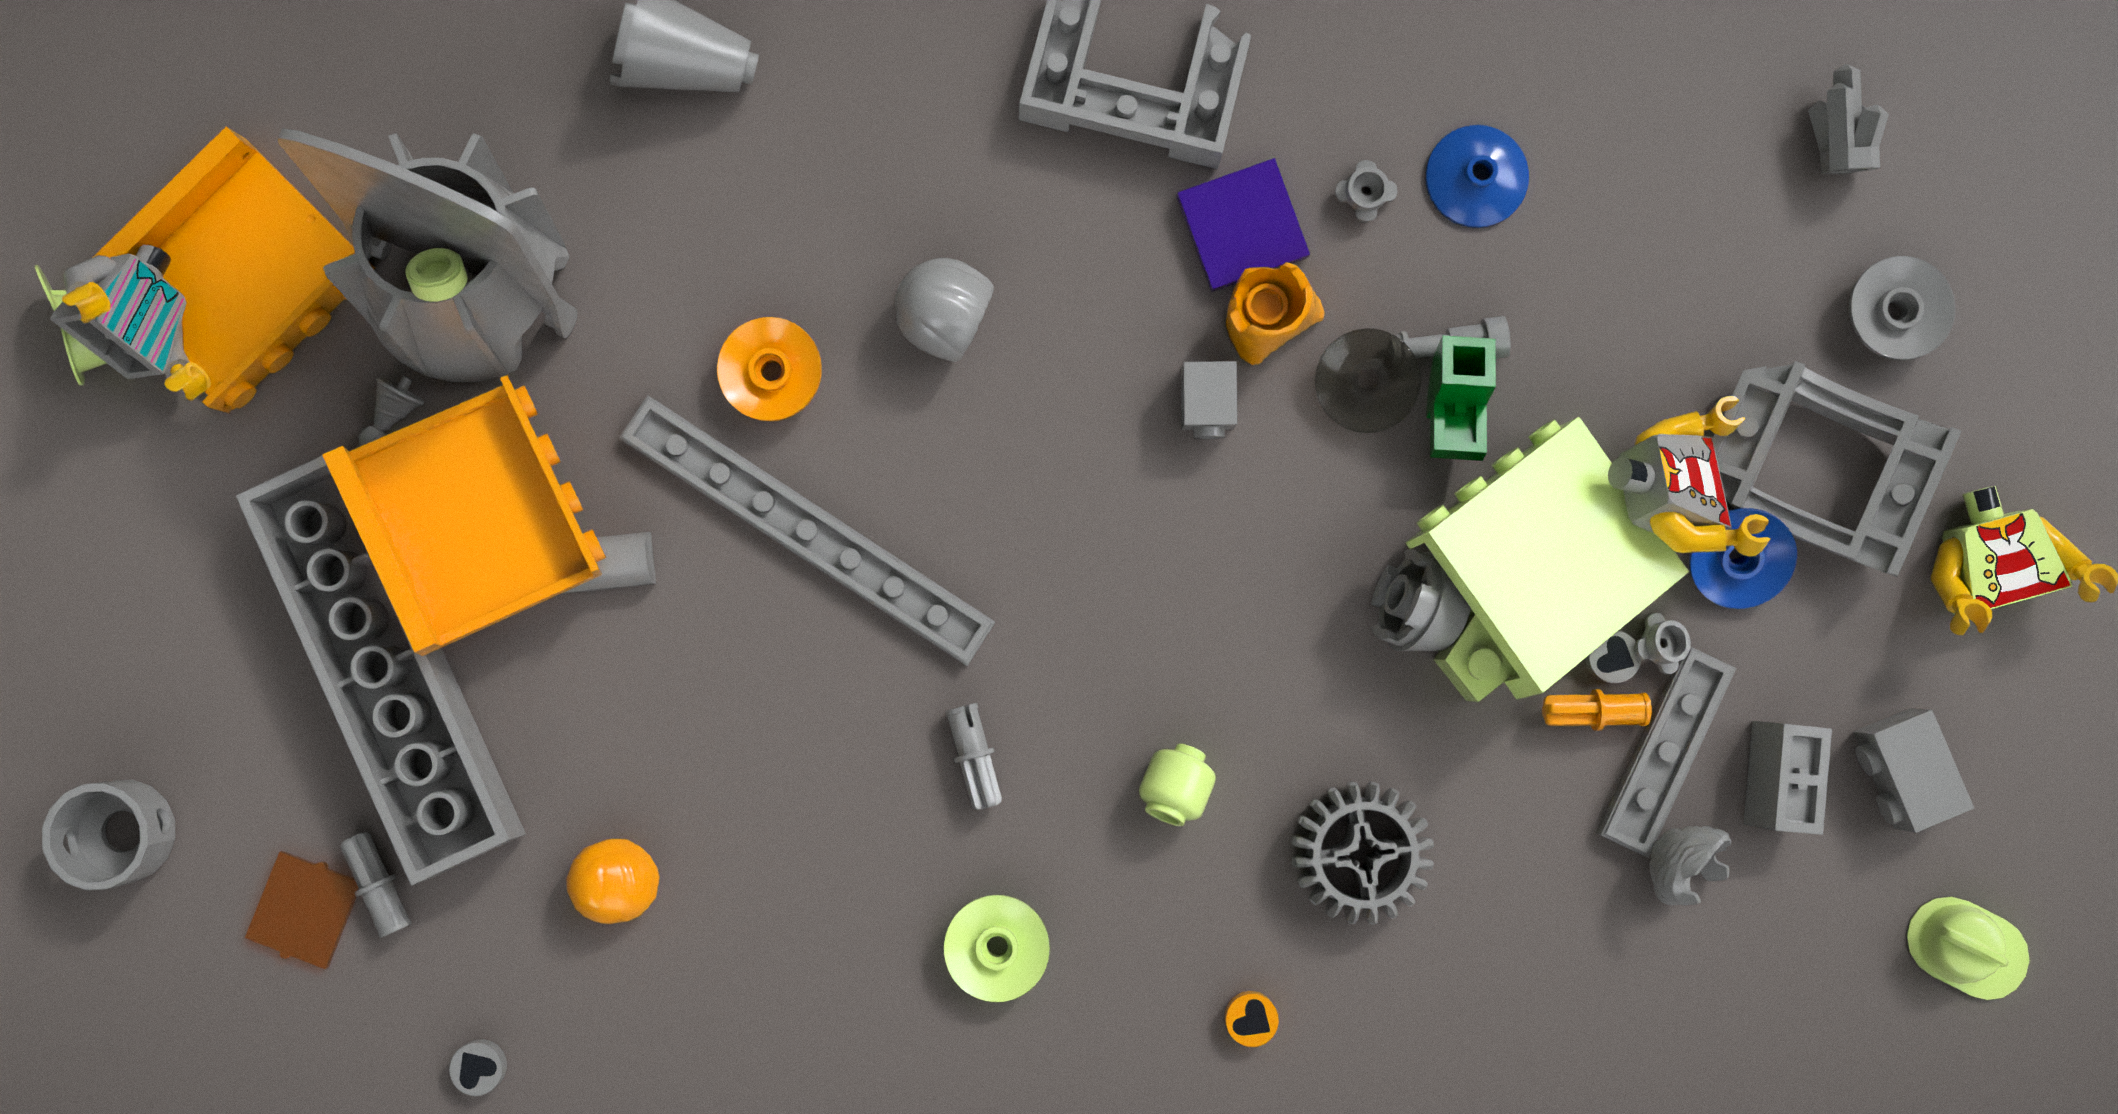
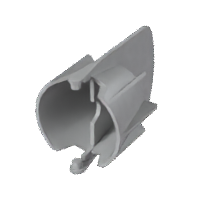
[278,128,577,382]

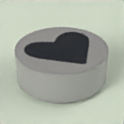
[1585,631,1641,683]
[449,1039,507,1096]

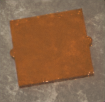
[245,851,359,969]

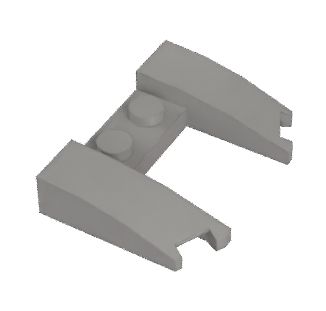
[1019,0,1251,169]

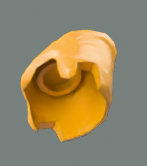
[1226,262,1325,365]

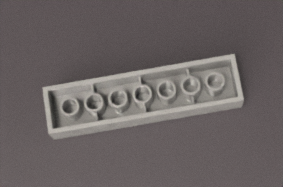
[236,456,526,886]

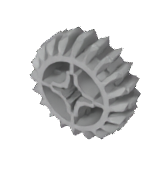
[1291,781,1434,925]

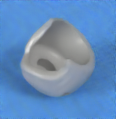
[895,257,994,362]

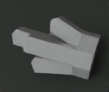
[1808,64,1889,175]

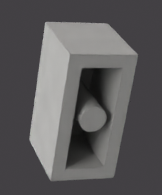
[1853,708,1975,833]

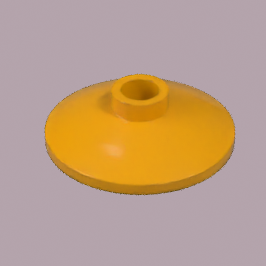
[717,317,822,421]

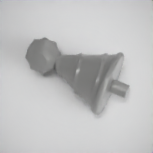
[358,375,424,446]

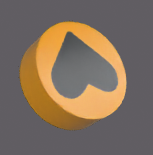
[1224,991,1279,1047]

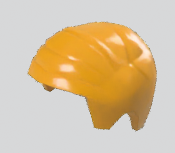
[566,839,660,924]

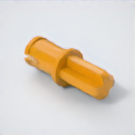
[1542,689,1652,731]

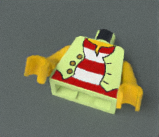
[1931,486,2118,635]

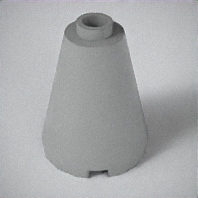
[610,0,759,92]

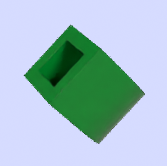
[1426,335,1496,461]

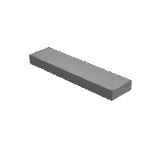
[1596,646,1737,858]

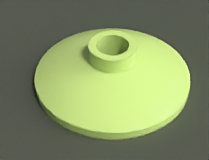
[944,895,1050,1002]

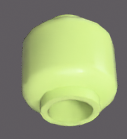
[1139,744,1216,826]

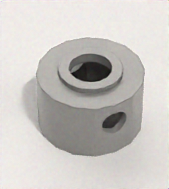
[42,779,175,890]

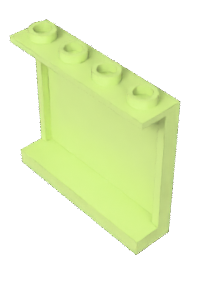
[1405,417,1689,699]

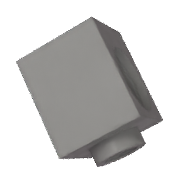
[1181,361,1237,439]

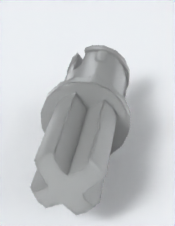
[945,703,1002,810]
[341,832,412,938]

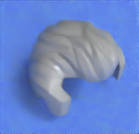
[1649,826,1732,905]

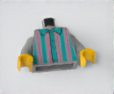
[50,245,211,401]

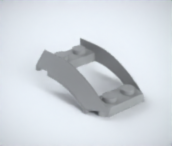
[1713,361,1962,577]

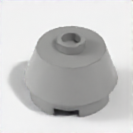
[1371,549,1471,651]

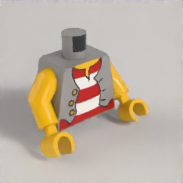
[1608,396,1770,557]

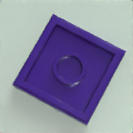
[1177,158,1310,292]

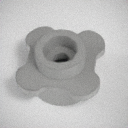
[1335,160,1397,223]
[1635,613,1691,674]

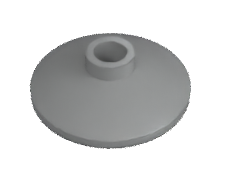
[1849,256,1956,360]

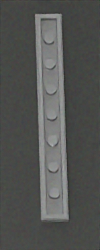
[619,395,996,666]

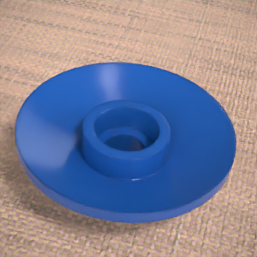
[1425,125,1529,228]
[1689,508,1797,609]

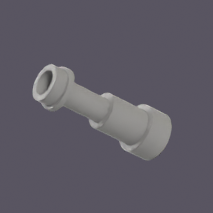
[1389,316,1511,368]

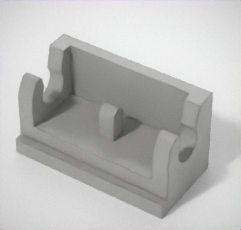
[1744,721,1832,835]

